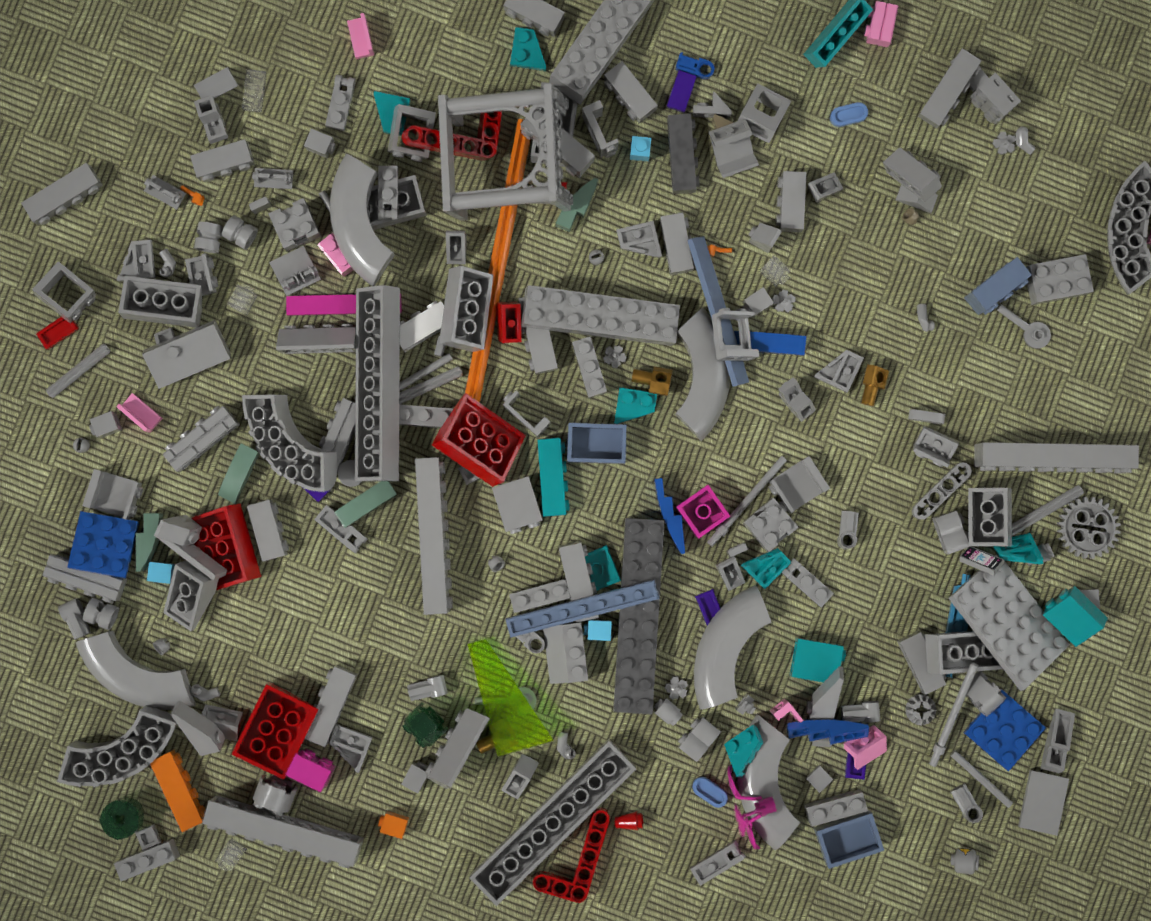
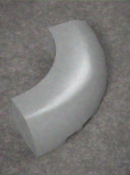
[330,154,395,286]
[1107,161,1151,295]
[675,307,730,442]
[242,395,337,492]
[694,585,771,710]
[75,631,196,710]
[57,706,177,787]
[737,714,800,850]

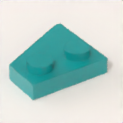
[510,27,547,71]
[373,91,410,136]
[614,388,657,424]
[993,533,1043,564]
[741,548,791,589]
[724,725,763,778]

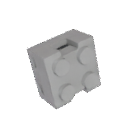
[970,72,1021,125]
[268,198,322,252]
[742,498,799,552]

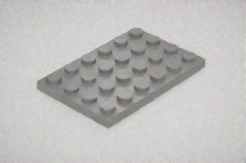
[949,554,1070,691]

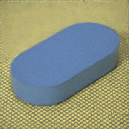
[830,102,868,127]
[692,776,728,808]

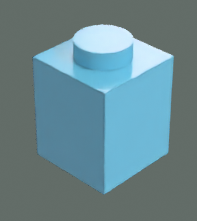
[630,136,651,162]
[147,562,175,584]
[584,620,612,641]

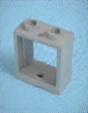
[387,104,436,162]
[32,261,96,323]

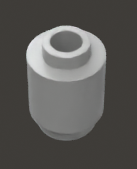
[654,698,683,726]

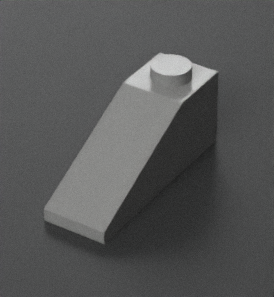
[806,666,844,720]
[171,701,226,756]

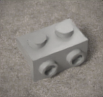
[185,253,218,296]
[913,426,959,467]

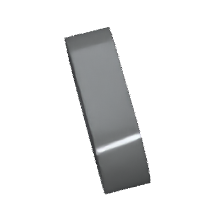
[908,409,945,424]

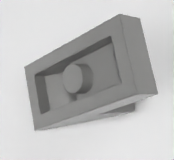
[692,91,732,119]
[808,172,843,203]

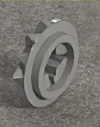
[905,694,937,726]

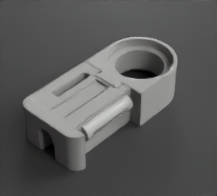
[515,631,545,653]

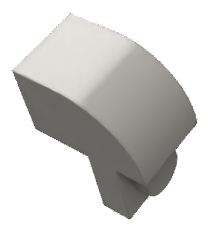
[194,95,229,144]
[778,377,816,422]

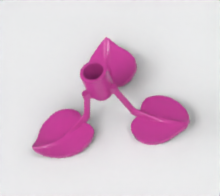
[728,764,777,850]

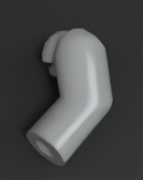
[159,249,176,277]
[191,684,220,702]

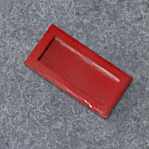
[36,316,79,350]

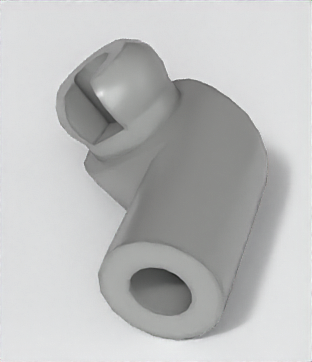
[1016,126,1036,155]
[917,304,935,332]
[557,732,576,760]

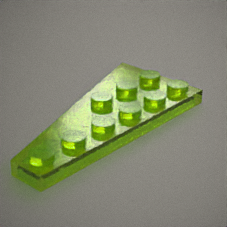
[467,639,554,757]

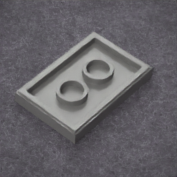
[1018,770,1069,836]

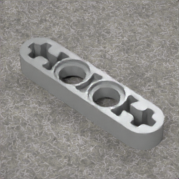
[912,462,972,520]

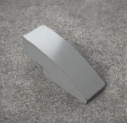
[1041,709,1075,773]

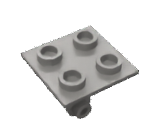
[269,246,321,296]

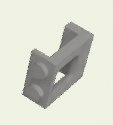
[738,84,791,143]
[582,100,619,158]
[712,308,759,361]

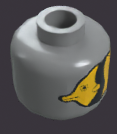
[951,848,979,875]

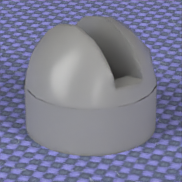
[589,249,604,265]
[73,438,90,453]
[488,555,505,572]
[153,638,170,655]

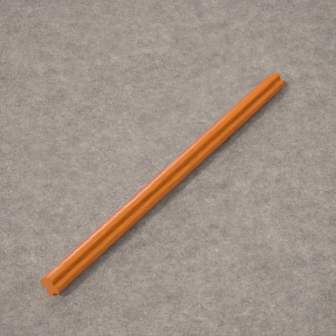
[465,119,531,403]

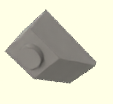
[748,223,782,253]
[154,515,202,546]
[501,754,539,800]

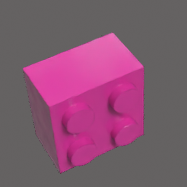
[675,485,730,539]
[286,748,336,792]

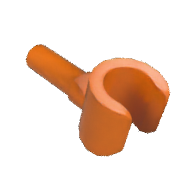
[180,185,204,206]
[707,245,732,257]

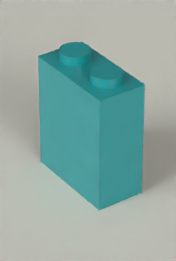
[1043,586,1108,647]
[789,638,846,682]

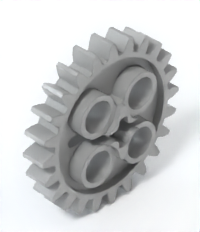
[1056,497,1121,559]

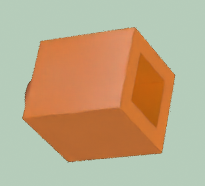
[378,811,409,839]

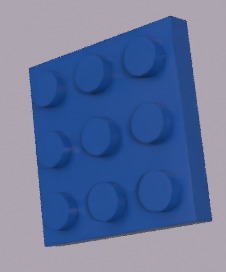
[67,511,139,579]
[963,689,1046,772]

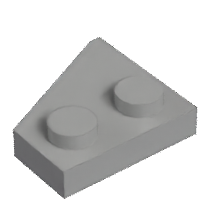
[616,221,662,258]
[117,240,155,282]
[814,350,864,393]
[329,724,373,773]

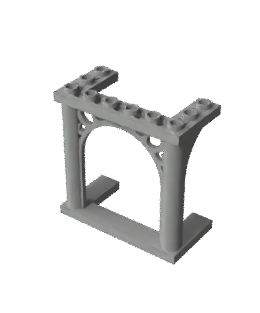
[438,83,573,221]

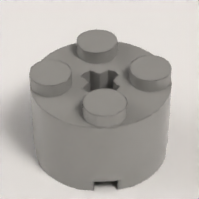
[959,671,1006,717]
[253,774,298,816]

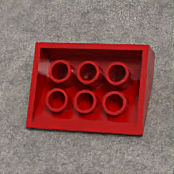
[432,393,526,487]
[191,503,261,591]
[231,682,319,780]

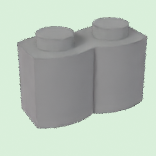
[932,511,969,555]
[678,717,721,762]

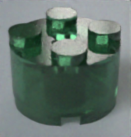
[402,702,448,748]
[99,797,144,840]

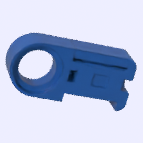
[675,52,714,79]

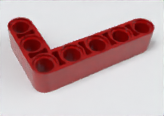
[401,111,502,161]
[533,807,610,903]

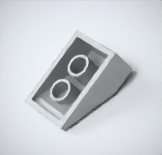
[163,560,219,631]

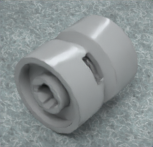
[222,215,258,250]
[194,222,223,253]
[83,598,119,630]

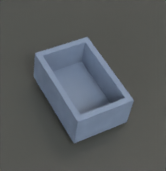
[964,257,1032,315]
[567,423,627,464]
[814,810,884,869]

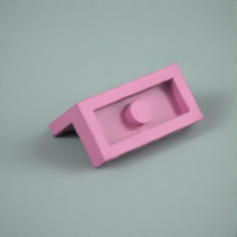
[347,13,374,59]
[116,393,163,433]
[769,699,803,723]
[844,725,887,770]

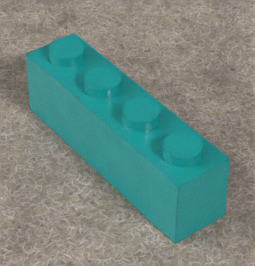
[803,0,873,68]
[537,438,570,517]

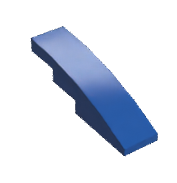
[734,331,806,356]
[654,478,685,554]
[787,720,869,745]

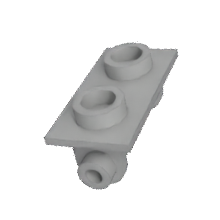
[252,168,293,189]
[144,175,186,210]

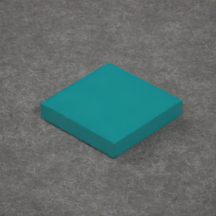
[585,545,621,591]

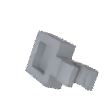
[735,693,756,715]

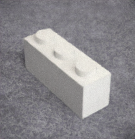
[400,301,444,352]

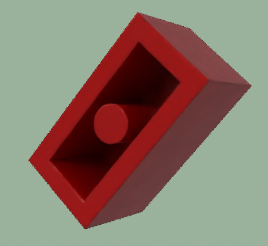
[497,301,522,343]

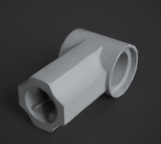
[837,511,859,550]
[58,598,91,640]
[407,675,448,701]
[841,701,881,723]
[950,784,983,823]

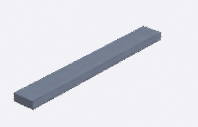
[687,236,749,387]
[505,579,660,638]

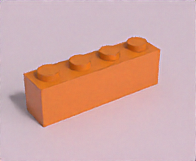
[150,750,206,832]

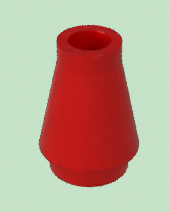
[615,811,644,831]

